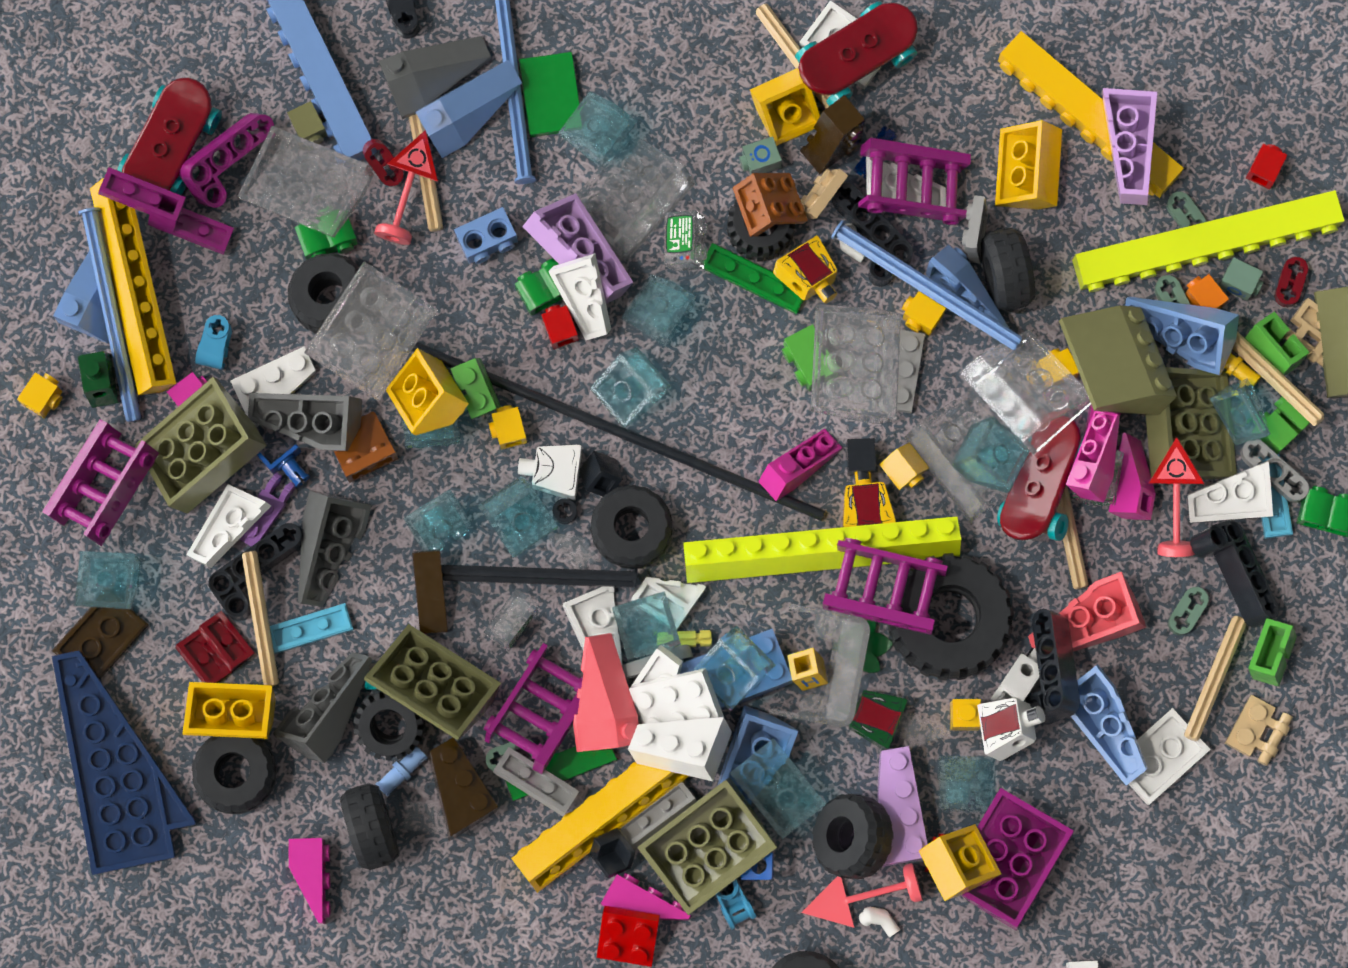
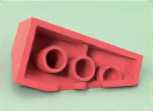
[1028,572,1146,652]
[573,633,639,752]

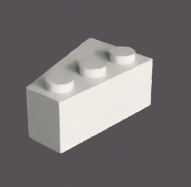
[628,717,732,781]

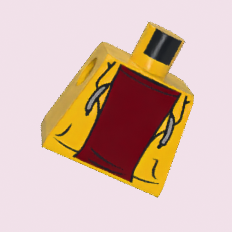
[773,235,837,304]
[842,472,896,527]

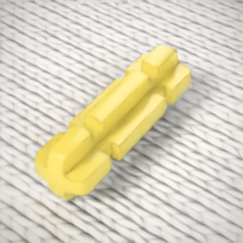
[658,630,712,648]

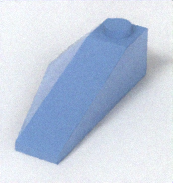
[416,59,522,158]
[926,245,1009,328]
[53,251,109,344]
[1125,297,1239,375]
[1071,664,1148,785]
[717,705,798,804]

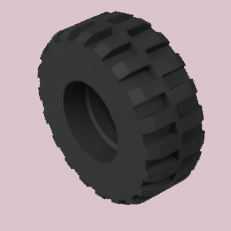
[888,553,1014,681]

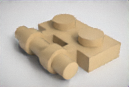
[801,169,848,219]
[1284,298,1323,367]
[1224,695,1293,766]

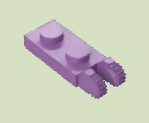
[239,473,295,547]

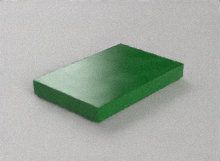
[519,52,583,138]

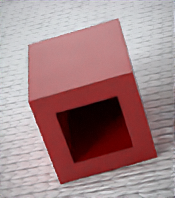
[1246,144,1287,190]
[541,305,579,350]

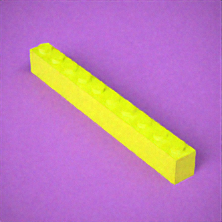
[1072,190,1344,292]
[683,517,961,583]

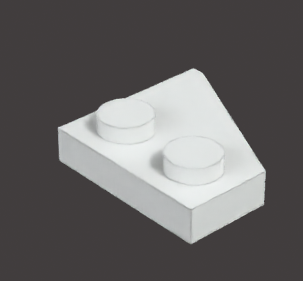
[631,577,706,631]

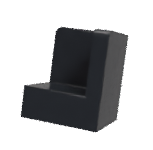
[846,438,876,476]
[580,451,623,497]
[590,828,635,878]

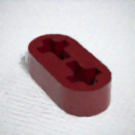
[363,139,403,186]
[1274,257,1308,308]

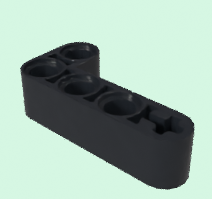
[832,182,913,287]
[1190,520,1279,628]
[208,523,302,621]
[1024,608,1080,725]

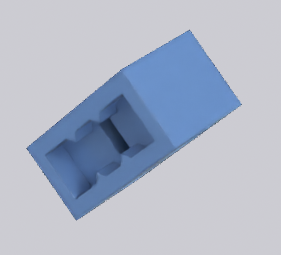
[454,207,518,264]

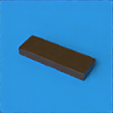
[412,549,448,634]

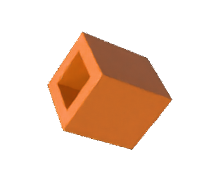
[1185,274,1229,309]

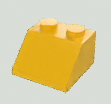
[750,68,820,146]
[919,824,1001,901]

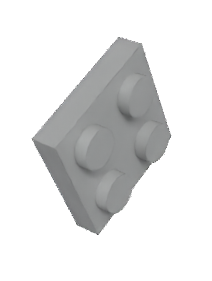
[962,195,988,264]

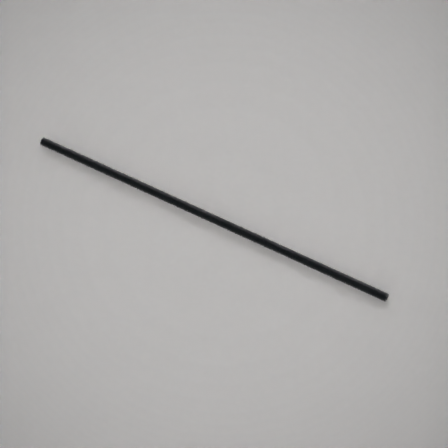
[354,320,825,521]

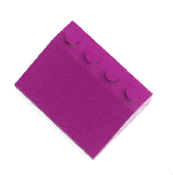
[960,788,1074,931]

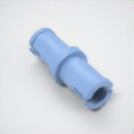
[375,746,428,797]

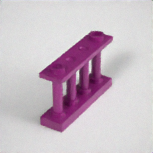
[858,138,971,225]
[42,419,159,546]
[823,538,948,635]
[483,643,583,774]

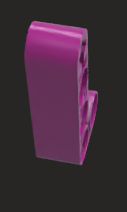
[180,113,274,208]

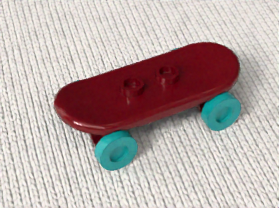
[795,1,918,106]
[117,78,222,196]
[997,413,1084,541]

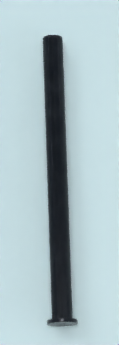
[442,564,638,590]

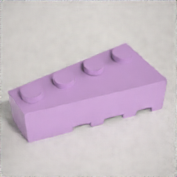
[1103,88,1157,205]
[522,193,633,304]
[877,746,928,867]

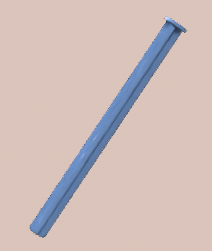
[495,0,536,185]
[79,207,141,422]
[831,220,1022,350]

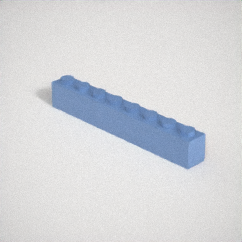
[261,0,377,166]

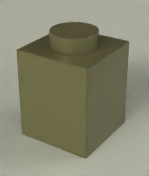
[287,101,327,147]

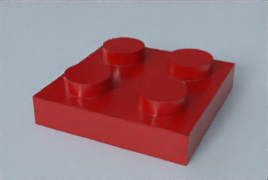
[596,905,660,967]

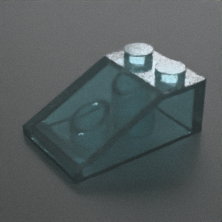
[730,738,826,839]

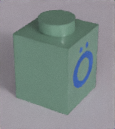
[739,136,782,175]
[1219,257,1263,301]

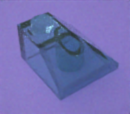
[1210,378,1270,446]
[612,591,681,663]
[938,755,994,813]

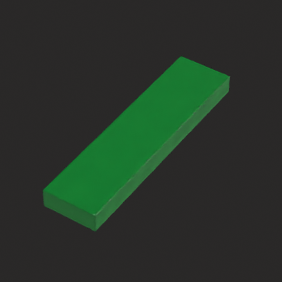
[700,243,804,315]
[505,746,617,801]

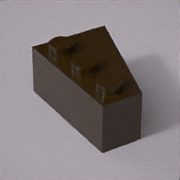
[800,95,865,175]
[429,737,498,842]

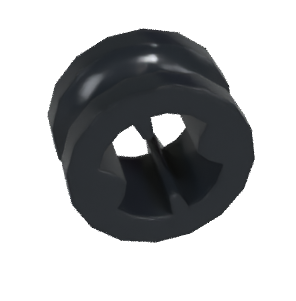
[552,498,577,525]

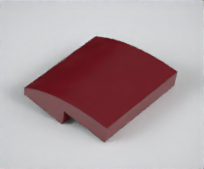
[175,611,255,683]

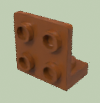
[732,173,808,237]
[334,412,398,483]

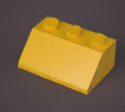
[995,120,1062,210]
[386,348,469,435]
[183,682,276,739]

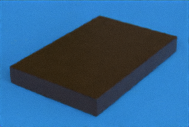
[51,589,149,679]

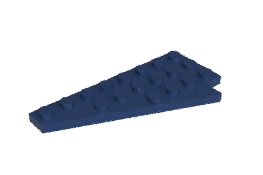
[52,651,197,875]

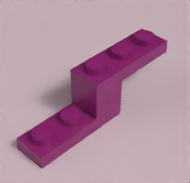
[98,167,234,255]

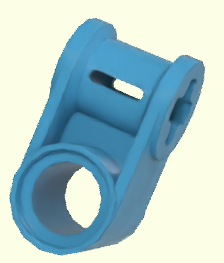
[195,315,232,370]
[715,879,756,930]

